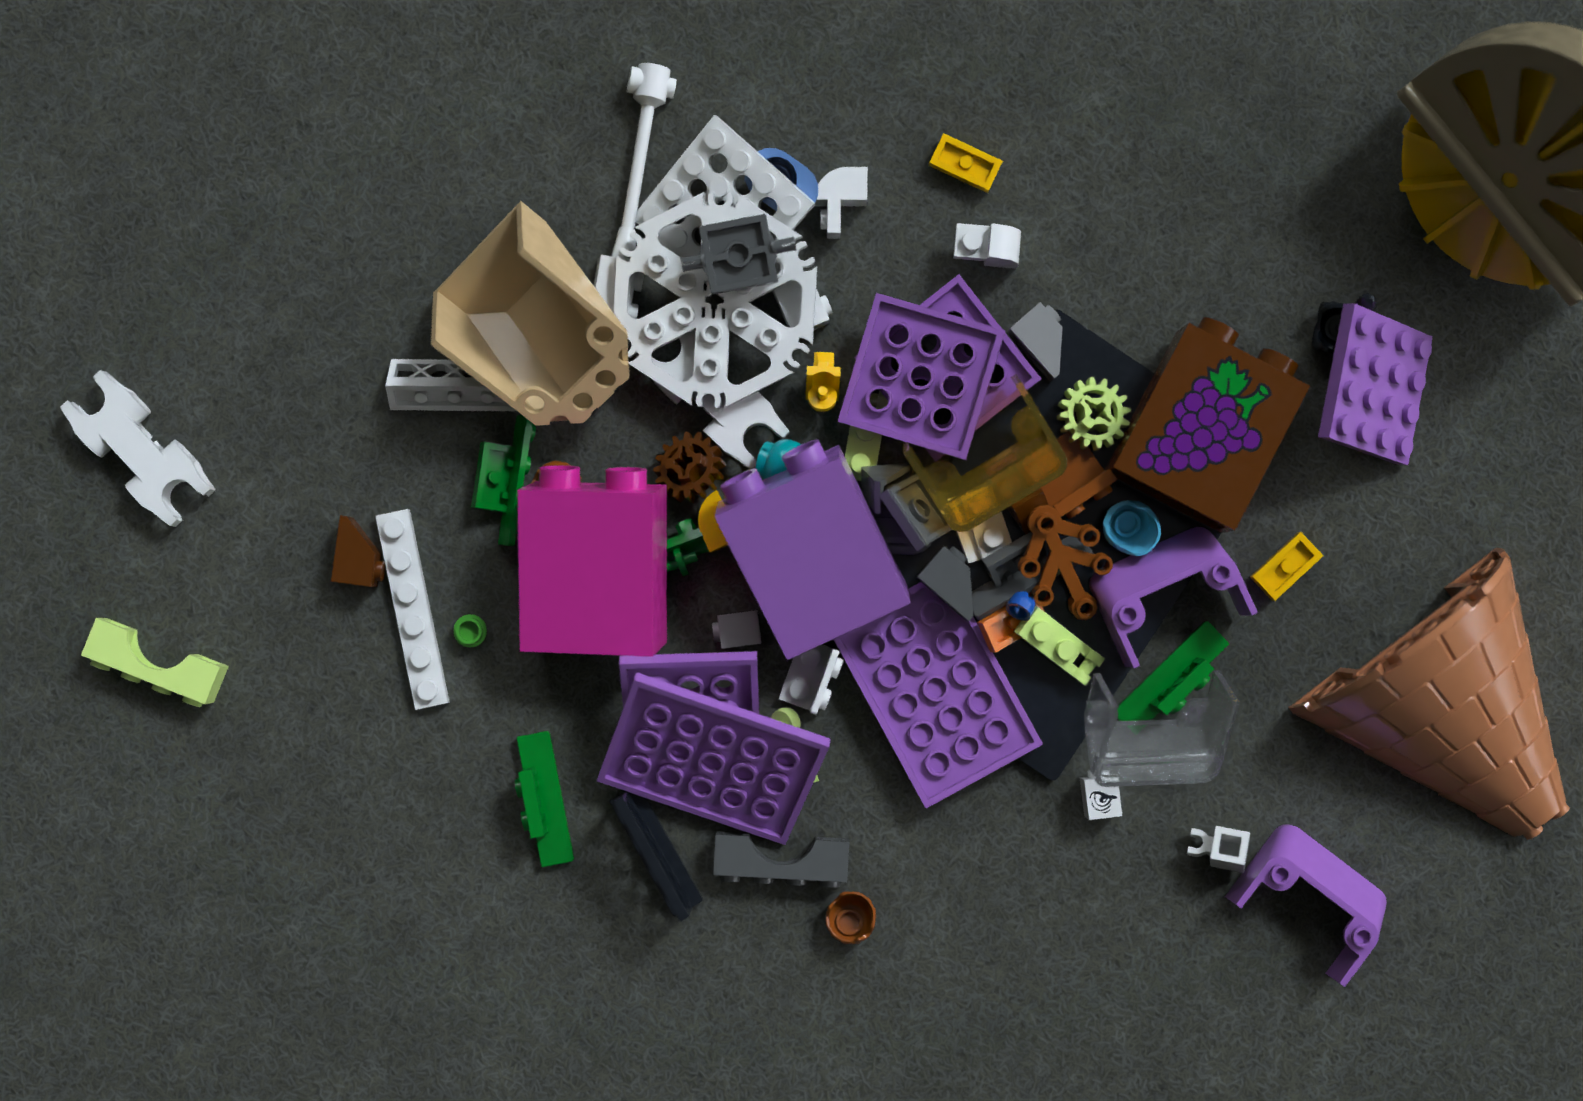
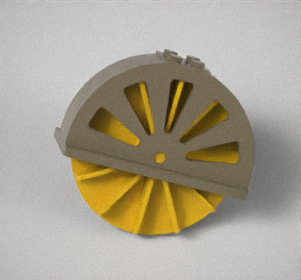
[1397,22,1583,306]

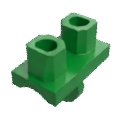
[667,519,709,576]

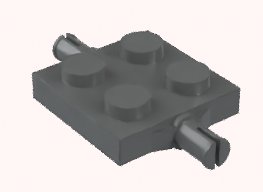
[681,214,797,295]

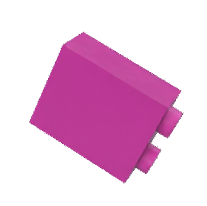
[518,465,667,657]

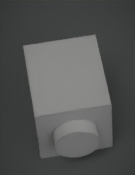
[712,610,762,649]

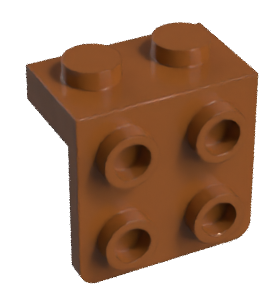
[1022,431,1117,520]

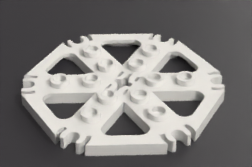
[613,191,818,408]

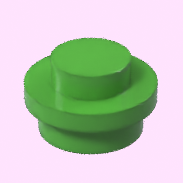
[453,614,487,647]

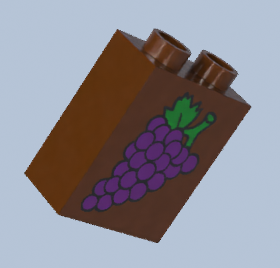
[1104,317,1310,533]

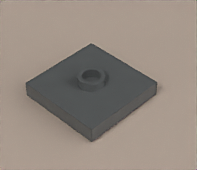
[879,473,955,551]

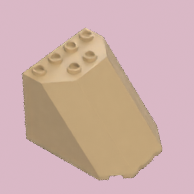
[431,201,629,426]

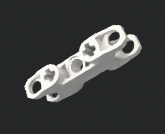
[636,331,790,469]
[60,370,215,527]

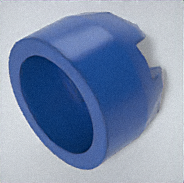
[1006,591,1035,621]

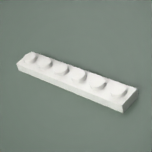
[376,509,450,710]

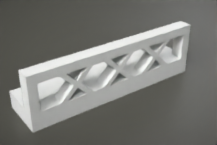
[385,359,516,411]

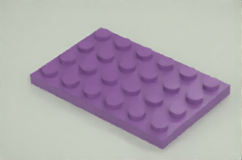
[833,582,1043,808]
[597,672,830,845]

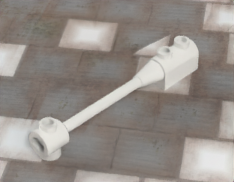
[593,63,676,329]

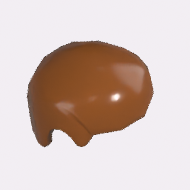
[825,892,876,945]

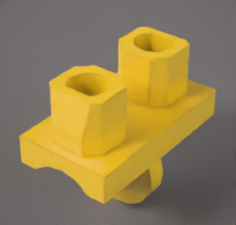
[806,352,841,412]

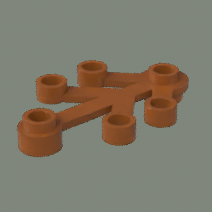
[1018,505,1113,620]

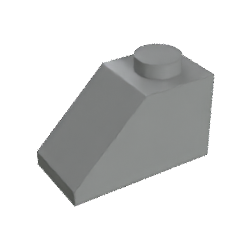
[1007,302,1062,382]

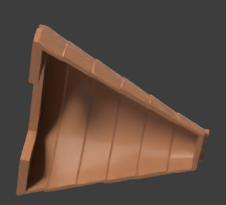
[1288,548,1570,840]

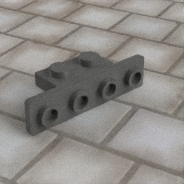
[972,532,1093,620]

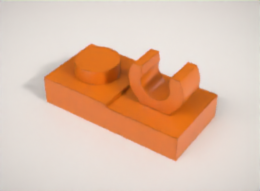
[977,592,1044,653]

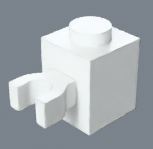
[1187,826,1250,873]

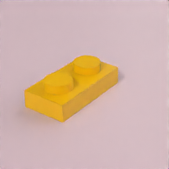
[928,133,1003,193]
[1250,532,1323,601]

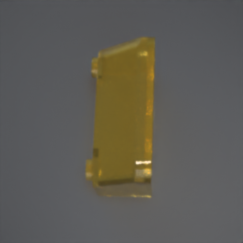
[902,374,1067,532]

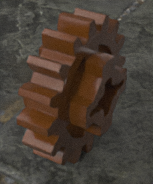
[653,432,726,503]

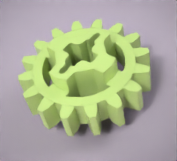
[1057,377,1131,451]

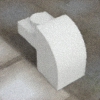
[814,167,868,239]
[953,223,1021,269]

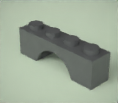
[713,831,849,887]

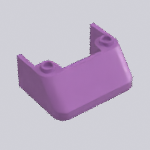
[1089,527,1258,668]
[1225,824,1387,987]

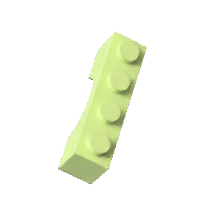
[81,618,229,707]

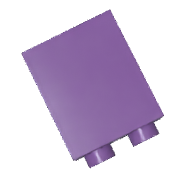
[714,439,910,660]

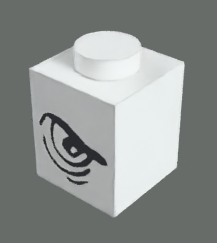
[1080,769,1122,820]

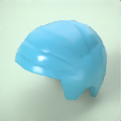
[1103,500,1161,556]

